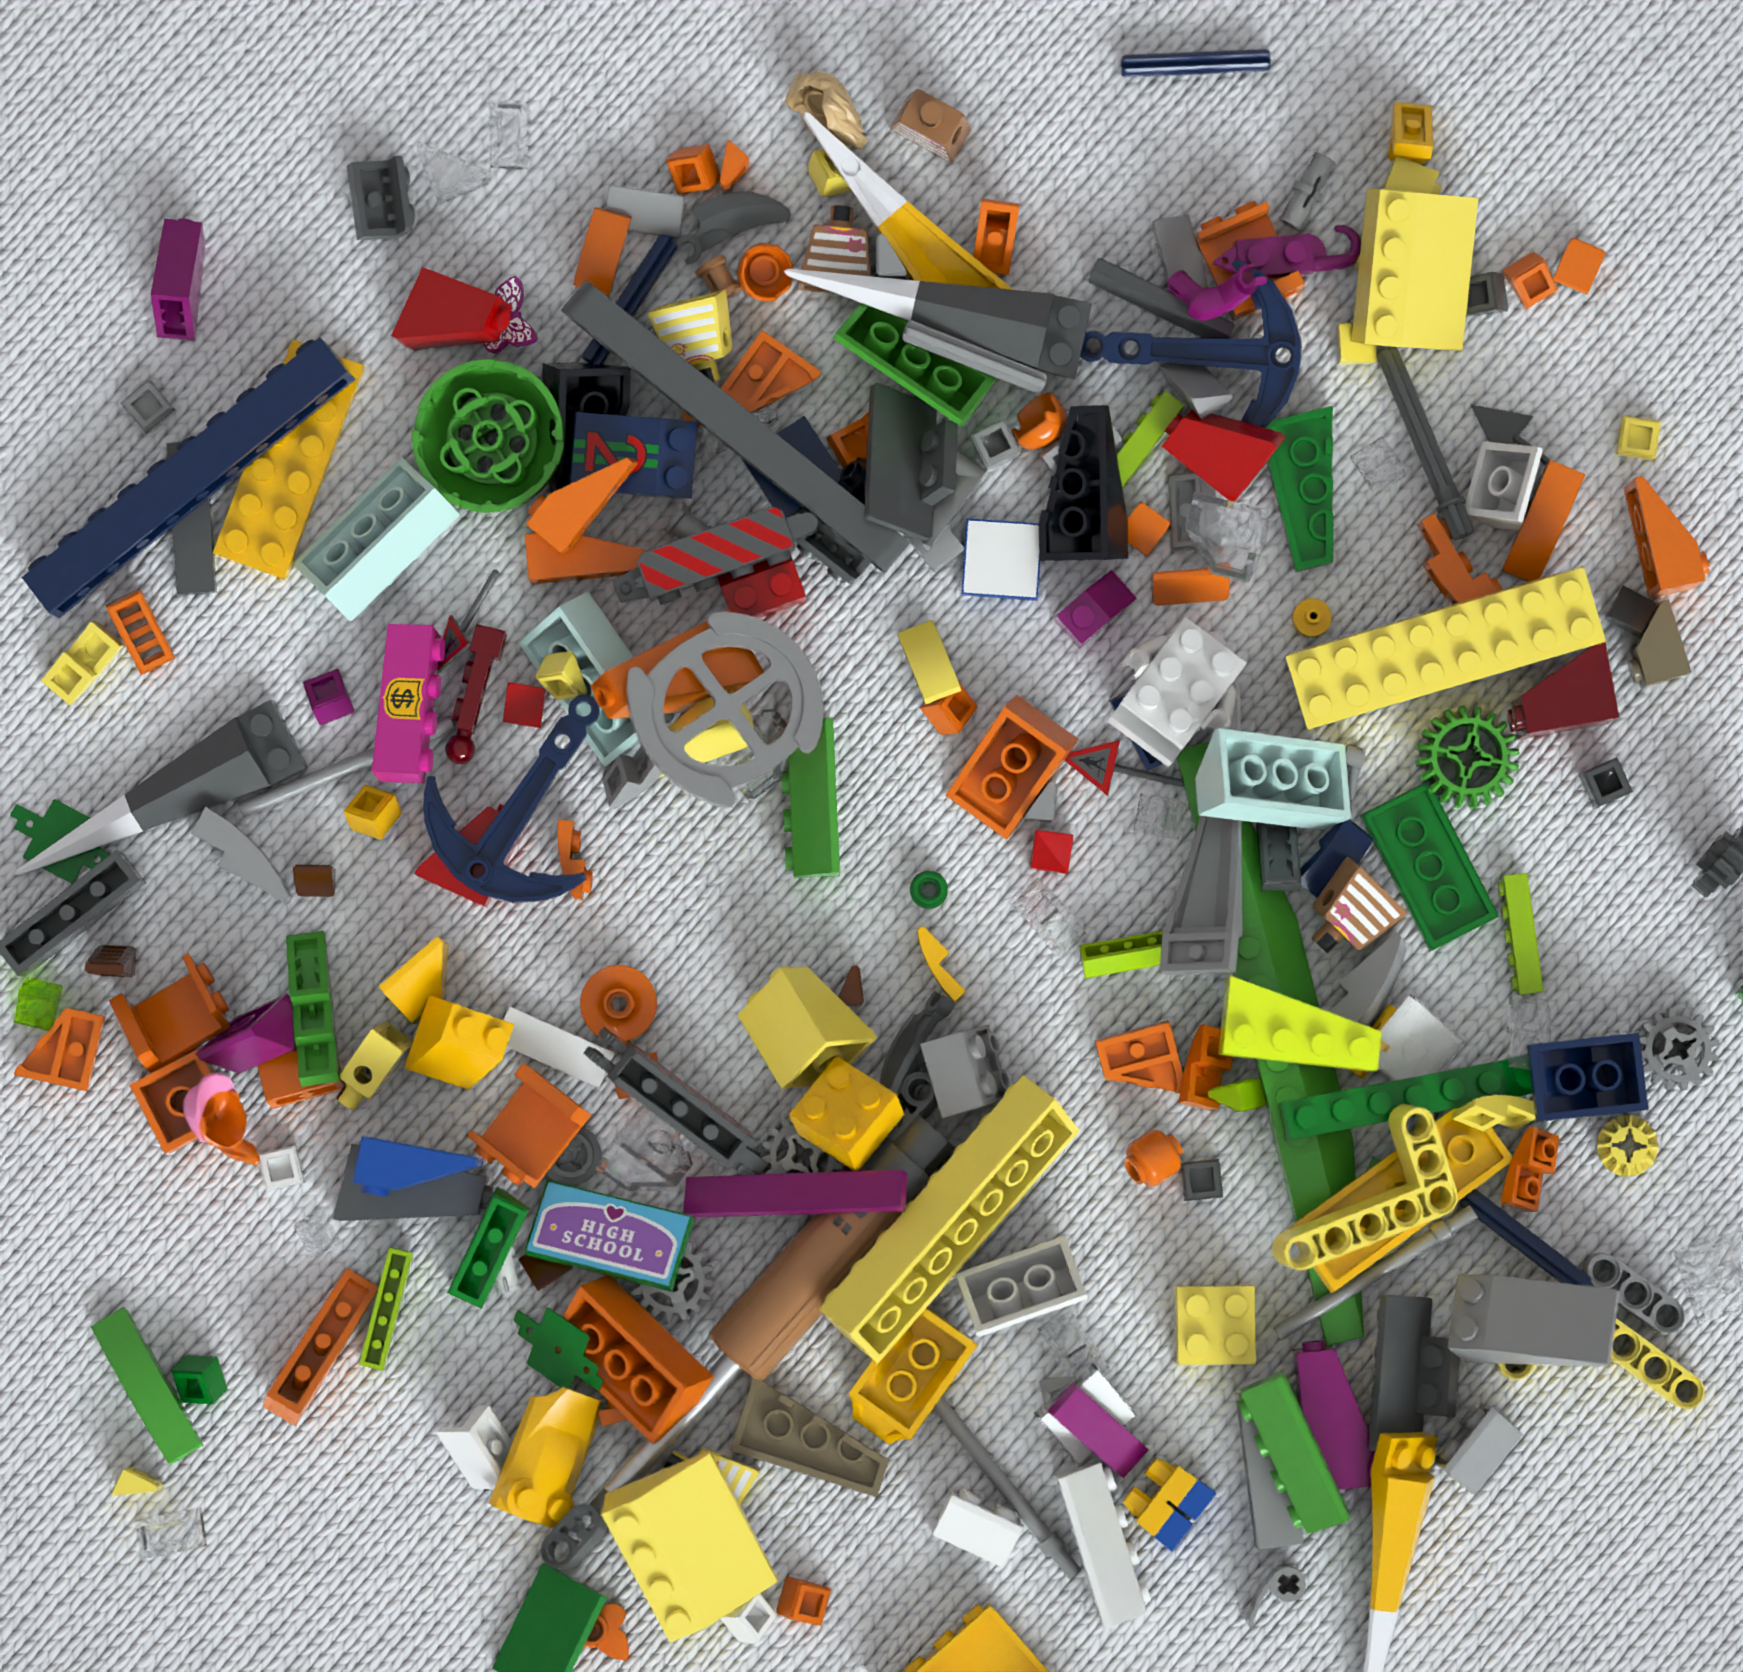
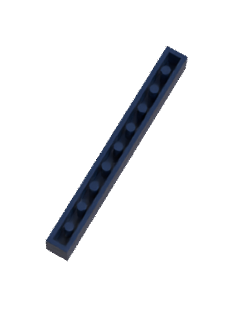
[21,337,356,618]

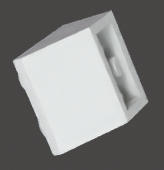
[932,1487,1023,1567]

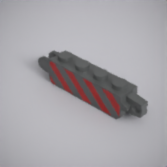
[613,506,819,605]
[583,1027,768,1175]

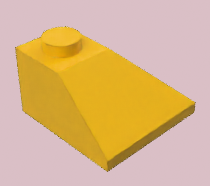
[378,936,449,1024]

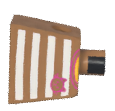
[890,89,971,164]
[799,205,871,294]
[1311,856,1407,954]

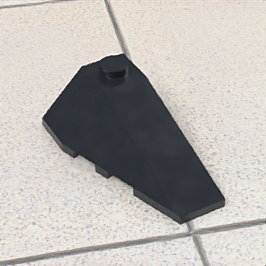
[542,362,631,493]
[1039,405,1128,561]

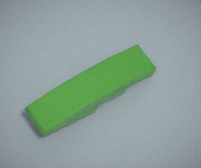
[286,931,340,1087]
[91,1307,204,1465]

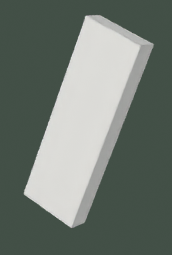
[504,1006,615,1088]

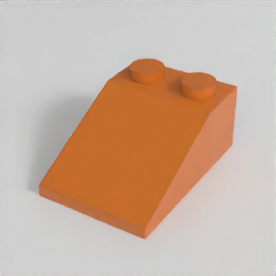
[1623,476,1709,599]
[945,695,1079,839]

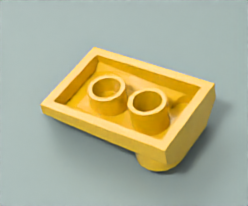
[848,1306,979,1444]
[488,1387,601,1528]

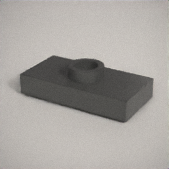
[1256,822,1301,891]

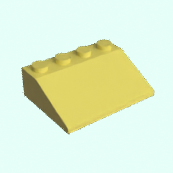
[1351,188,1478,351]
[601,1450,778,1643]

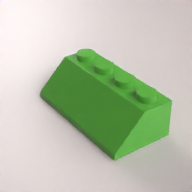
[833,303,996,427]
[780,718,840,879]
[1237,1370,1350,1535]

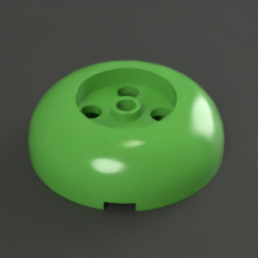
[412,359,565,513]

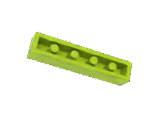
[1116,391,1184,489]
[1498,873,1544,995]
[1079,930,1164,978]
[359,1247,414,1371]

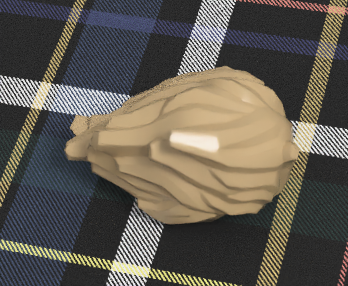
[785,71,868,149]

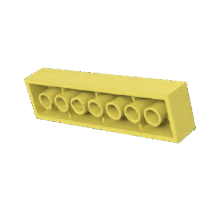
[1285,566,1606,730]
[819,1075,1080,1364]

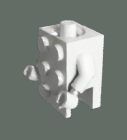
[1107,617,1247,767]

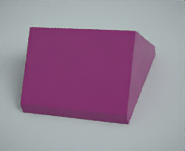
[196,993,294,1074]

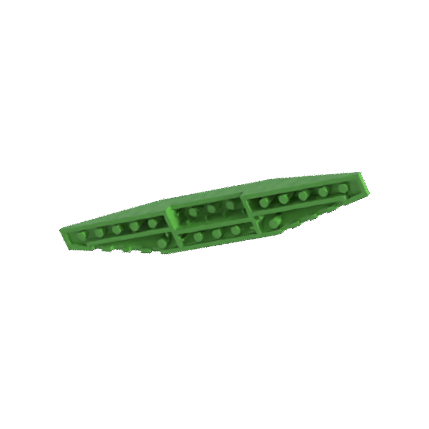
[1176,742,1364,1346]

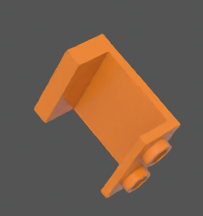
[1195,201,1305,321]
[109,953,231,1074]
[467,1062,591,1188]

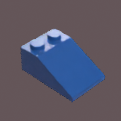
[353,1136,483,1196]

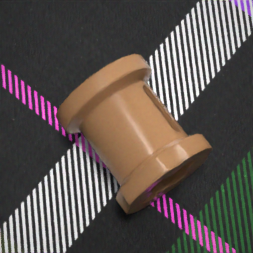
[695,255,742,300]

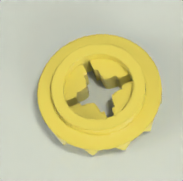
[1597,1115,1659,1177]

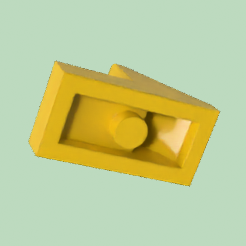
[1388,102,1433,164]

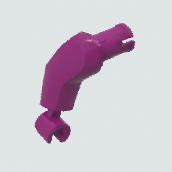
[1167,263,1267,321]

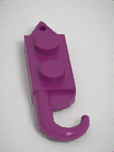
[1213,225,1361,278]

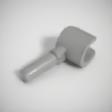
[1345,744,1366,800]

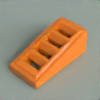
[106,588,175,675]

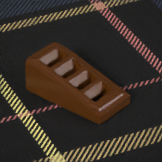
[85,945,136,977]

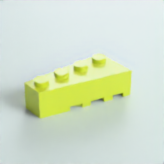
[1218,976,1382,1072]

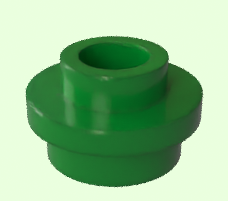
[910,871,948,909]

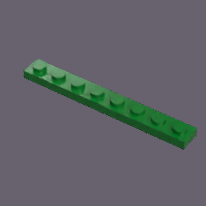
[1279,1055,1532,1141]

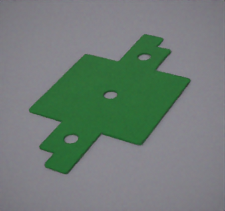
[10,799,111,884]
[514,1308,603,1391]

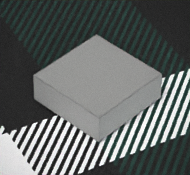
[120,379,175,434]

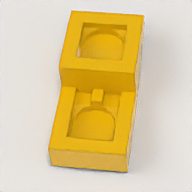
[917,925,966,1003]

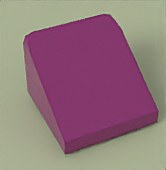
[303,668,354,725]

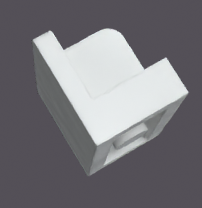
[437,1405,513,1489]

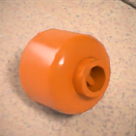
[1123,1130,1183,1187]

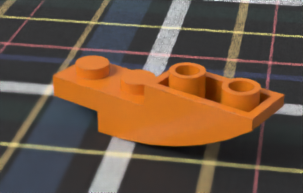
[1417,513,1503,604]

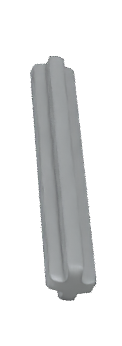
[902,320,1047,394]

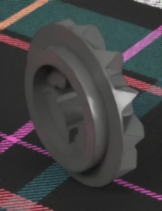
[546,1127,602,1186]

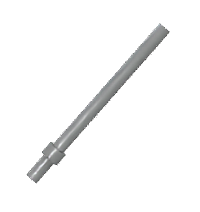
[238,716,456,817]
[1273,1205,1478,1341]
[933,1396,1081,1579]

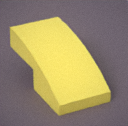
[897,619,962,704]
[41,620,125,705]
[1452,1095,1535,1131]

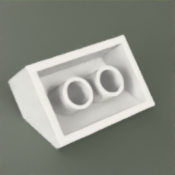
[956,1236,1088,1337]

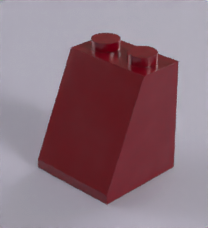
[1507,642,1619,740]

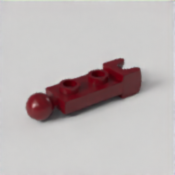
[445,624,507,764]

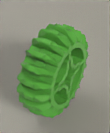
[1415,705,1520,809]

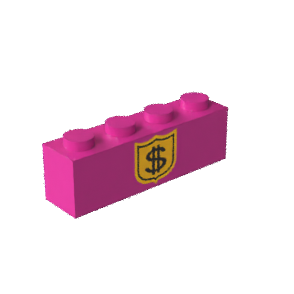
[372,624,445,784]

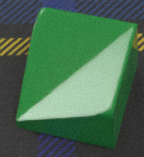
[171,1355,227,1404]

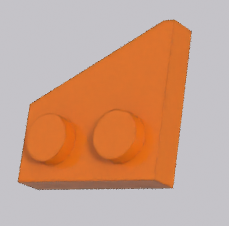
[721,330,822,414]
[14,1008,106,1091]
[1094,1020,1183,1094]

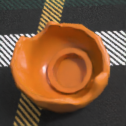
[736,243,794,302]
[1012,392,1067,450]

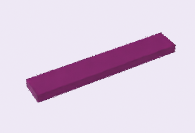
[683,1170,908,1218]

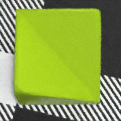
[1207,1077,1267,1112]

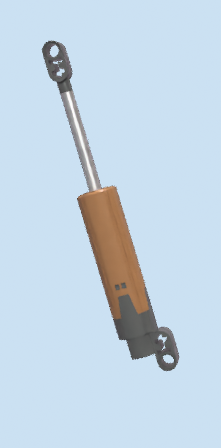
[540,1072,955,1571]

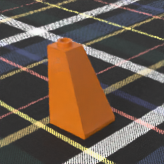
[590,610,764,719]

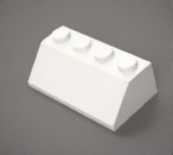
[1055,1460,1151,1630]

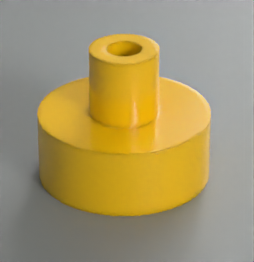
[1292,598,1331,638]

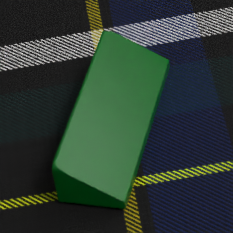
[447,1186,530,1309]

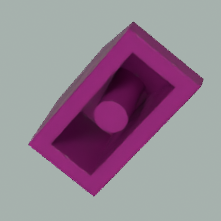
[1054,570,1137,649]

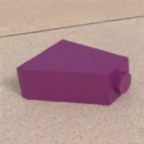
[151,218,205,341]

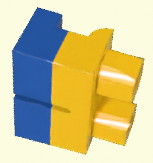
[1122,1457,1217,1552]

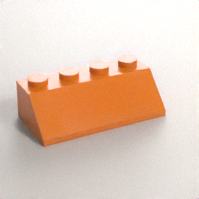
[556,1276,714,1444]

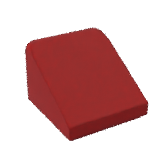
[503,682,547,728]

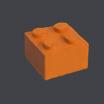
[130,1049,216,1154]

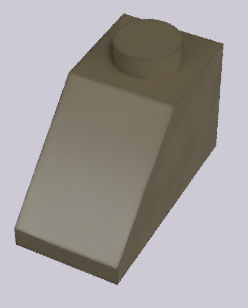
[1628,599,1691,689]

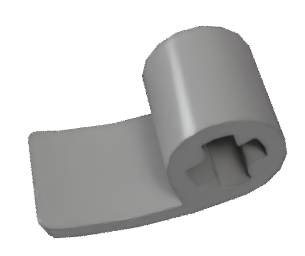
[1245,1564,1306,1629]

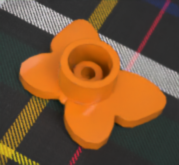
[583,1604,629,1660]

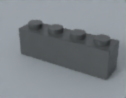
[0,850,146,977]

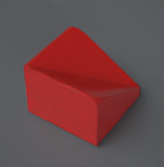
[1030,830,1074,874]

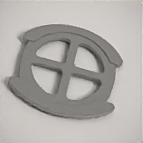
[626,612,824,808]

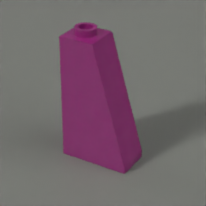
[1293,1340,1375,1490]

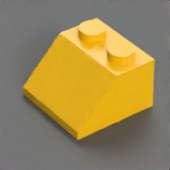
[404,995,514,1090]

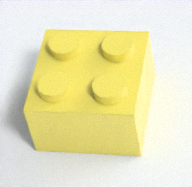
[1174,1285,1256,1365]

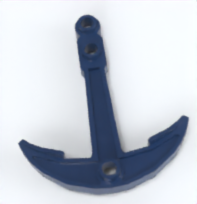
[1080,259,1302,428]
[423,695,600,903]

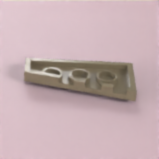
[730,1378,889,1497]

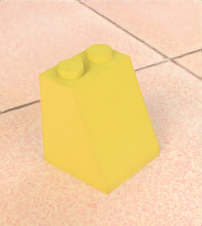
[737,966,877,1089]

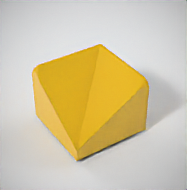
[343,785,401,840]

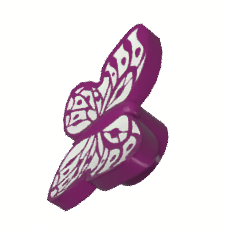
[484,276,538,354]

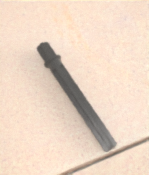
[1377,346,1474,540]

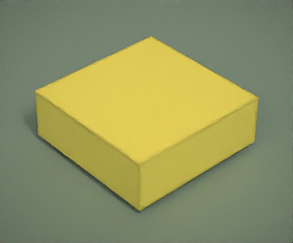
[1616,416,1661,461]

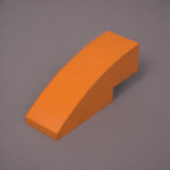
[1501,460,1586,582]

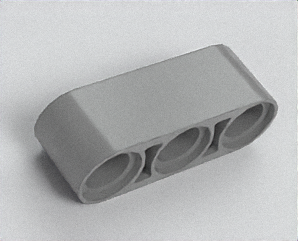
[1582,1253,1685,1333]

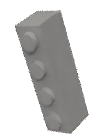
[1235,1392,1306,1550]

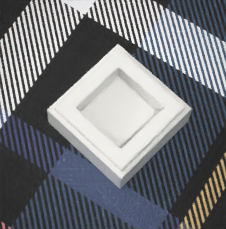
[258,1145,305,1191]

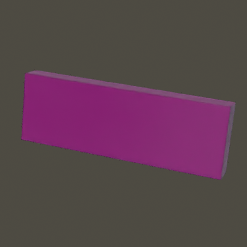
[1047,1382,1149,1479]

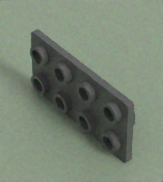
[864,382,958,541]
[1369,1295,1460,1451]

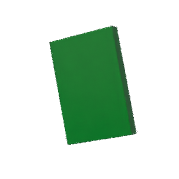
[492,1563,607,1672]

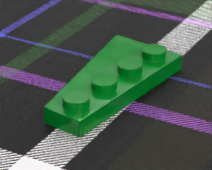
[1265,406,1333,573]

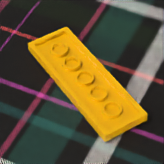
[213,339,365,580]
[1286,1108,1513,1293]

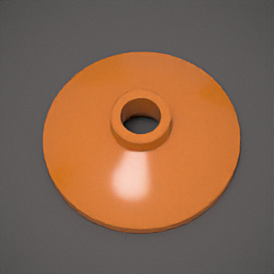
[580,965,657,1042]

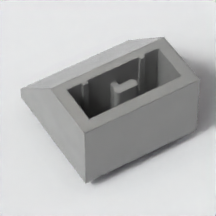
[920,1025,1010,1118]
[1434,1404,1523,1495]

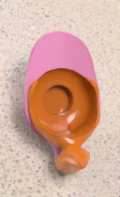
[183,1073,260,1165]

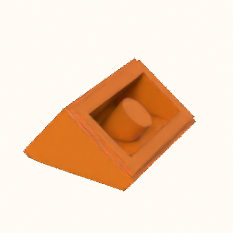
[1151,567,1230,606]

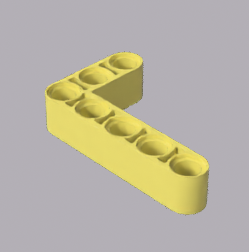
[1272,1104,1458,1270]
[1494,1281,1705,1409]

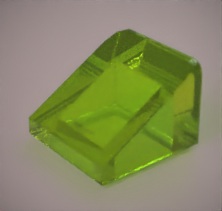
[14,978,63,1031]

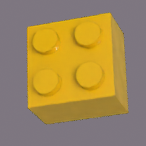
[789,1056,905,1171]

